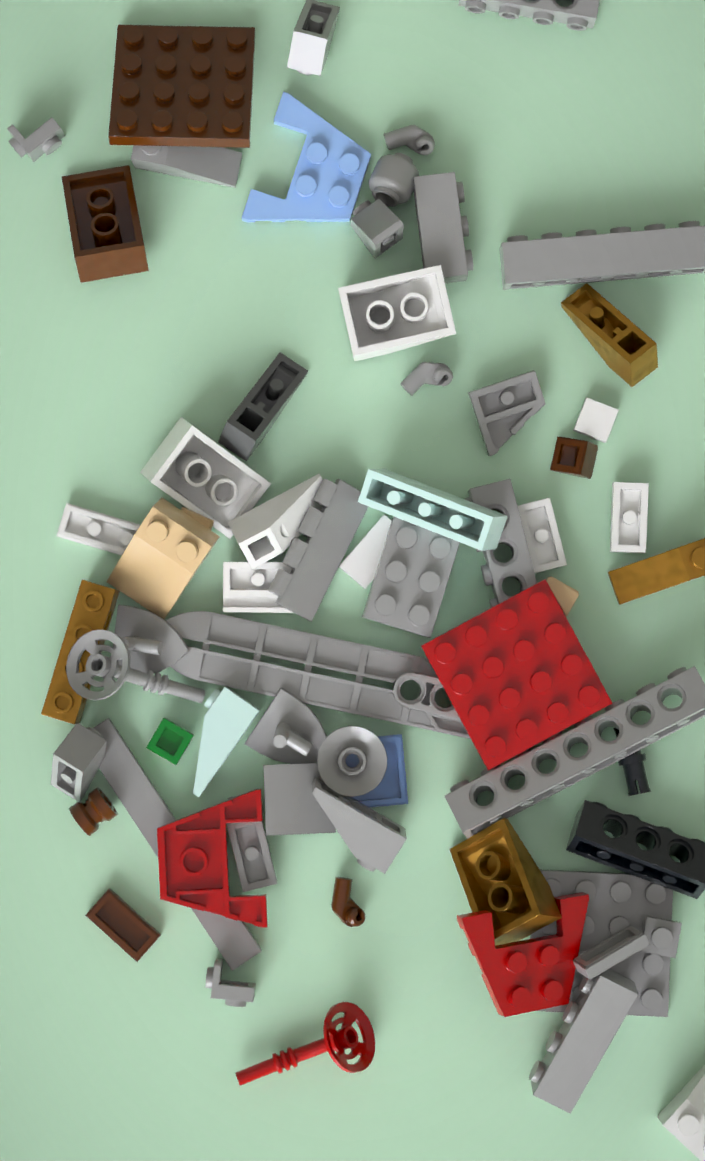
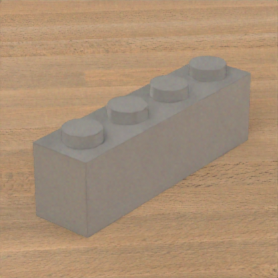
[529,969,638,1114]

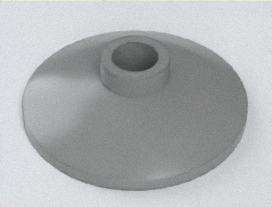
[317,726,387,797]

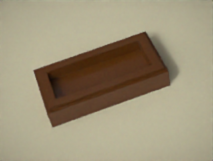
[85,888,161,962]

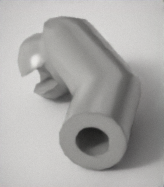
[384,125,435,156]
[400,362,453,396]

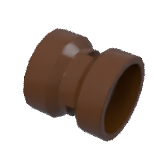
[69,787,118,836]

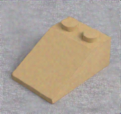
[106,498,220,620]

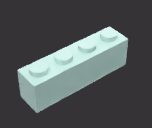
[358,469,507,551]

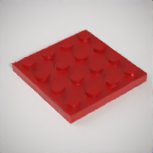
[421,579,612,770]

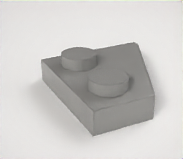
[468,370,546,456]

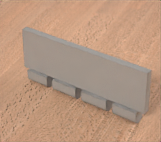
[268,479,369,622]

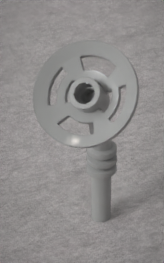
[66,630,205,703]

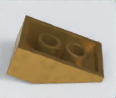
[449,818,562,946]

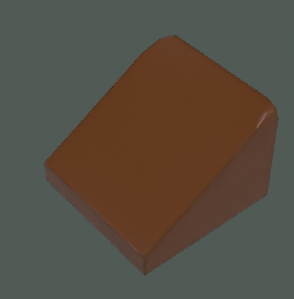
[550,436,598,479]

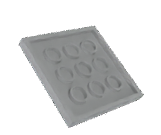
[530,869,673,1017]

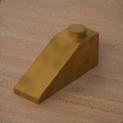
[561,283,658,387]
[608,538,705,605]

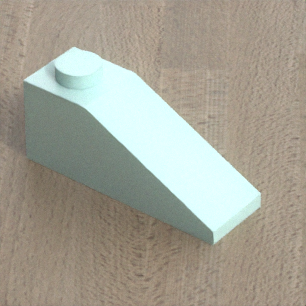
[193,687,260,797]

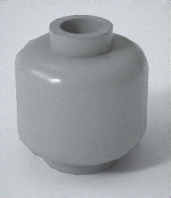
[369,153,419,207]

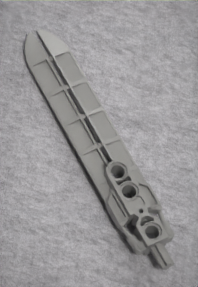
[154,611,562,739]

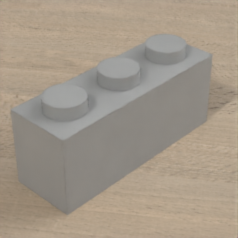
[413,172,473,283]

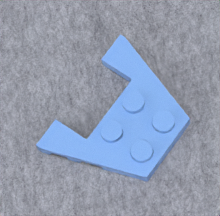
[242,92,371,222]

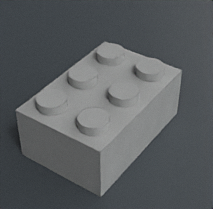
[362,517,460,638]

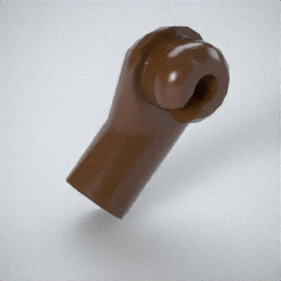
[331,877,365,927]

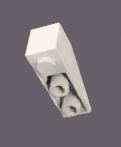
[227,474,323,569]

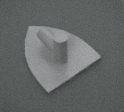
[113,605,190,673]
[245,688,327,764]

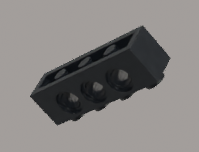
[566,800,705,899]

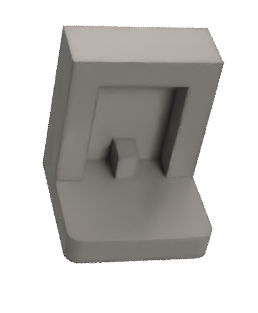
[7,117,65,162]
[205,959,256,1007]

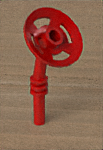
[235,1002,375,1086]

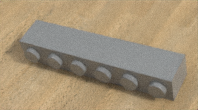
[499,221,705,290]

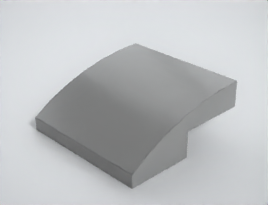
[263,763,336,836]

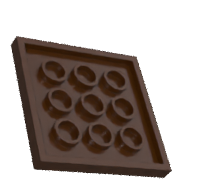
[108,25,255,148]

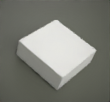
[573,398,619,443]

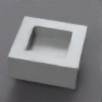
[640,915,682,958]

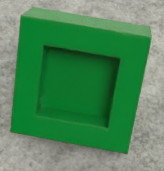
[146,717,194,765]

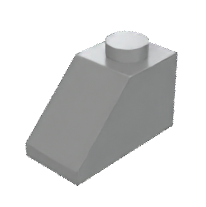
[287,0,340,76]
[351,199,404,258]
[51,723,107,802]

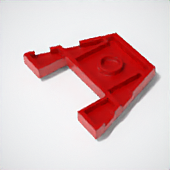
[157,789,268,928]
[457,892,589,1017]

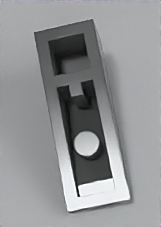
[218,352,308,461]

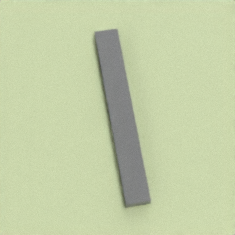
[94,718,262,971]

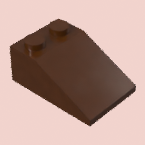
[62,165,149,283]

